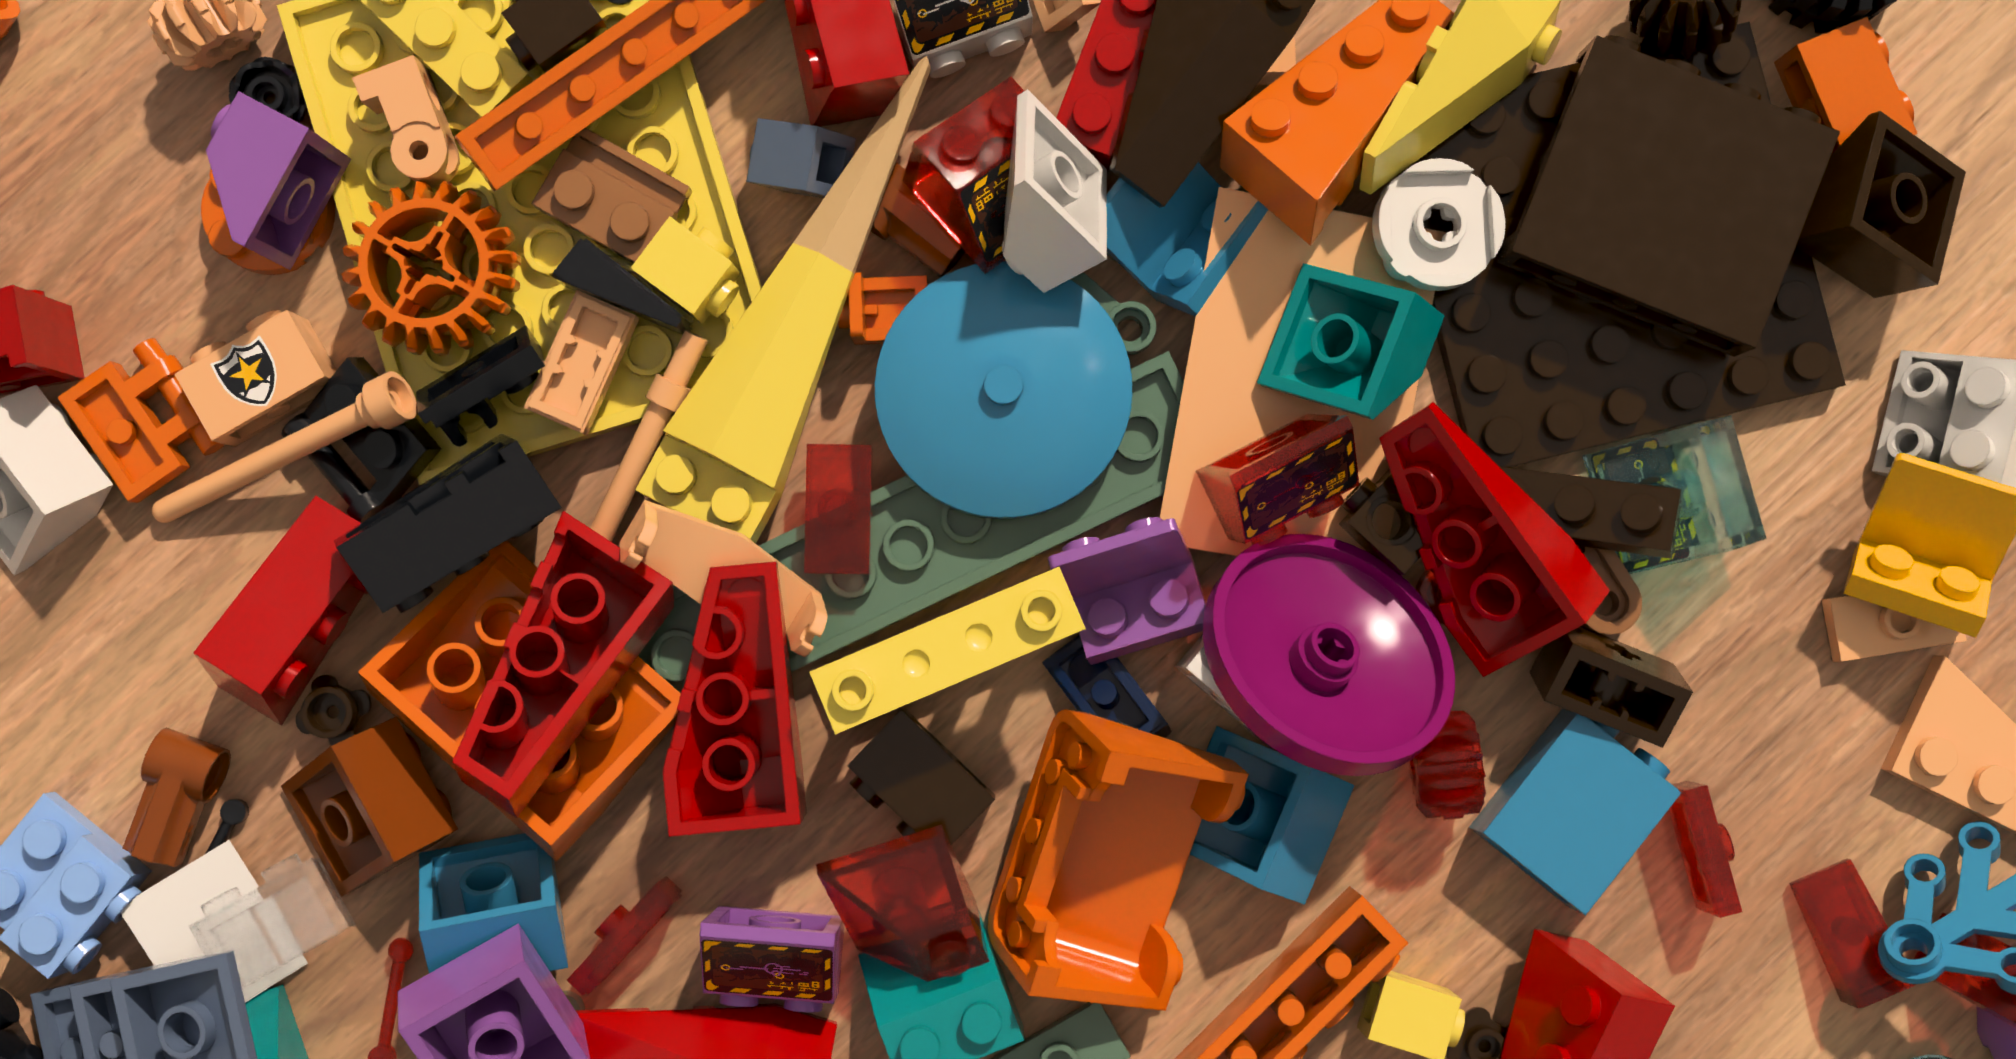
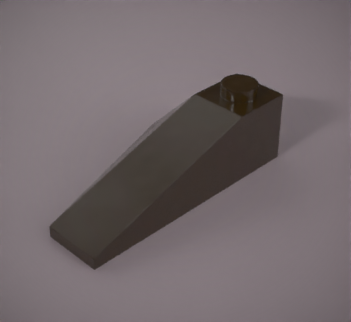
[1109,0,1316,208]

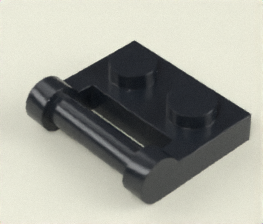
[281,357,442,523]

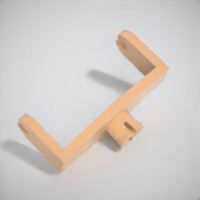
[620,500,828,657]

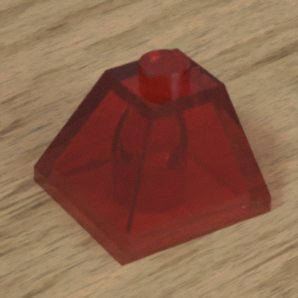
[816,825,989,982]

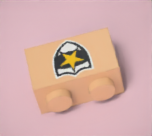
[174,310,337,447]

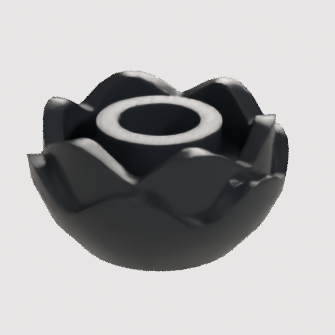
[229,57,307,123]

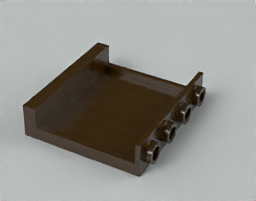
[1497,35,1840,357]

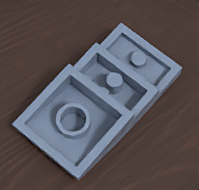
[30,950,257,1059]

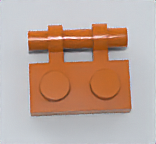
[57,338,225,503]

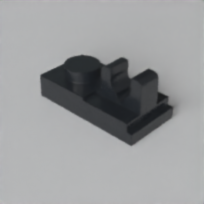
[416,325,545,447]

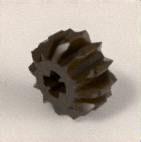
[1628,0,1742,61]

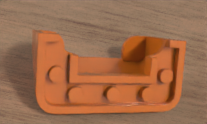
[988,709,1249,1011]

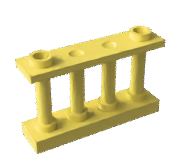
[809,567,1086,735]

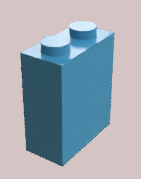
[1469,709,1682,915]

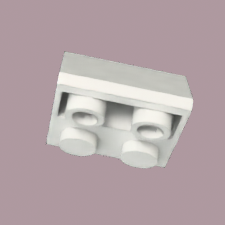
[1872,350,2016,488]

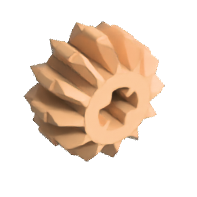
[147,0,267,71]

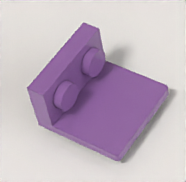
[1048,517,1206,665]

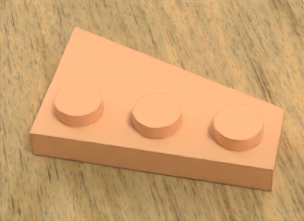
[1881,655,2016,835]

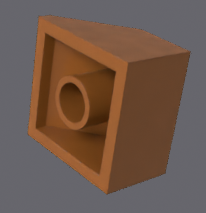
[281,716,458,897]

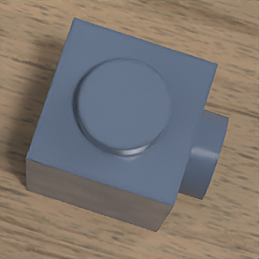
[746,118,856,198]

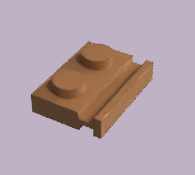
[531,128,693,264]

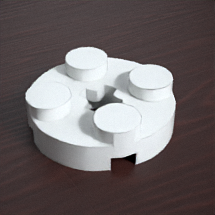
[1372,158,1505,291]

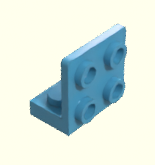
[1106,162,1268,316]

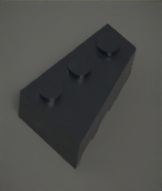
[334,434,562,613]

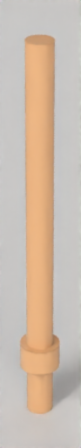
[590,330,708,542]

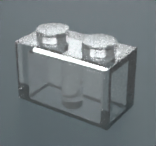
[188,854,356,989]

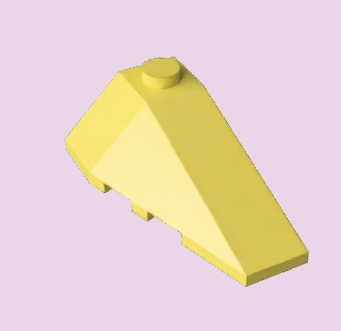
[1359,0,1562,195]

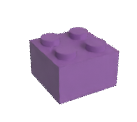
[397,923,590,1059]

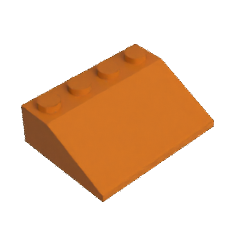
[358,540,681,862]

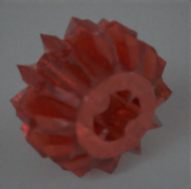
[1409,710,1486,820]

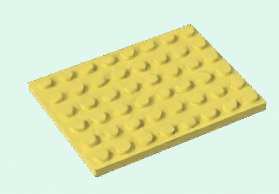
[277,0,762,486]

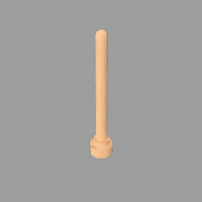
[152,371,417,523]

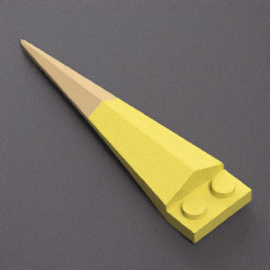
[635,56,931,544]

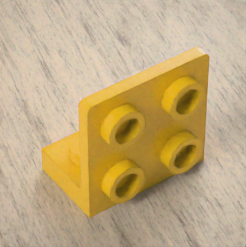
[1843,453,2016,638]

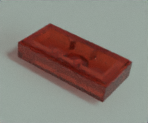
[804,444,873,575]
[1669,781,1742,918]
[567,876,682,995]

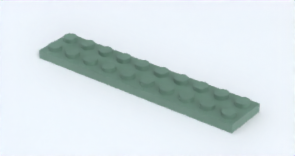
[638,351,1184,731]

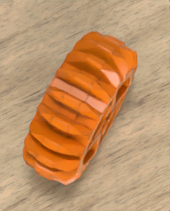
[341,181,521,356]

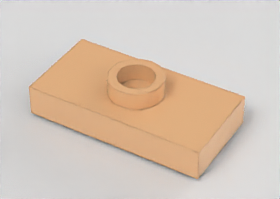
[524,290,639,435]
[1821,595,1967,662]

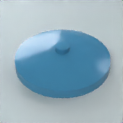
[875,261,1133,519]

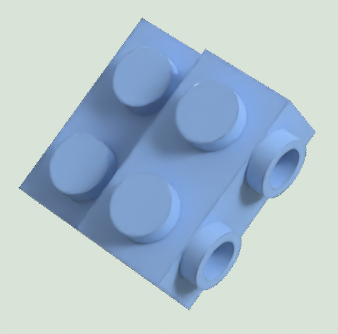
[0,792,152,979]

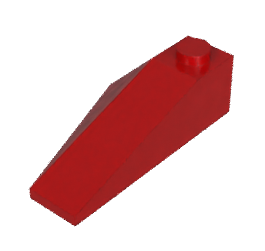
[1379,402,1610,677]
[663,561,807,837]
[575,1003,837,1059]

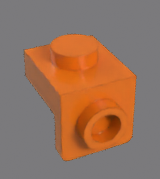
[838,272,928,345]

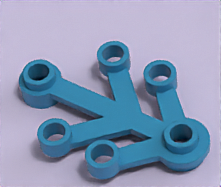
[1878,821,2016,994]

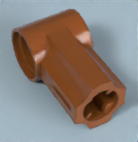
[870,162,975,277]
[122,727,231,867]

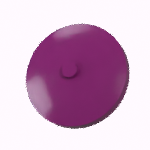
[1203,534,1455,776]

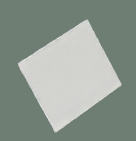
[120,840,308,1003]

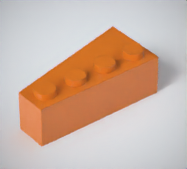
[1220,0,1454,246]

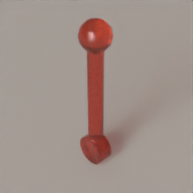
[368,938,414,1059]

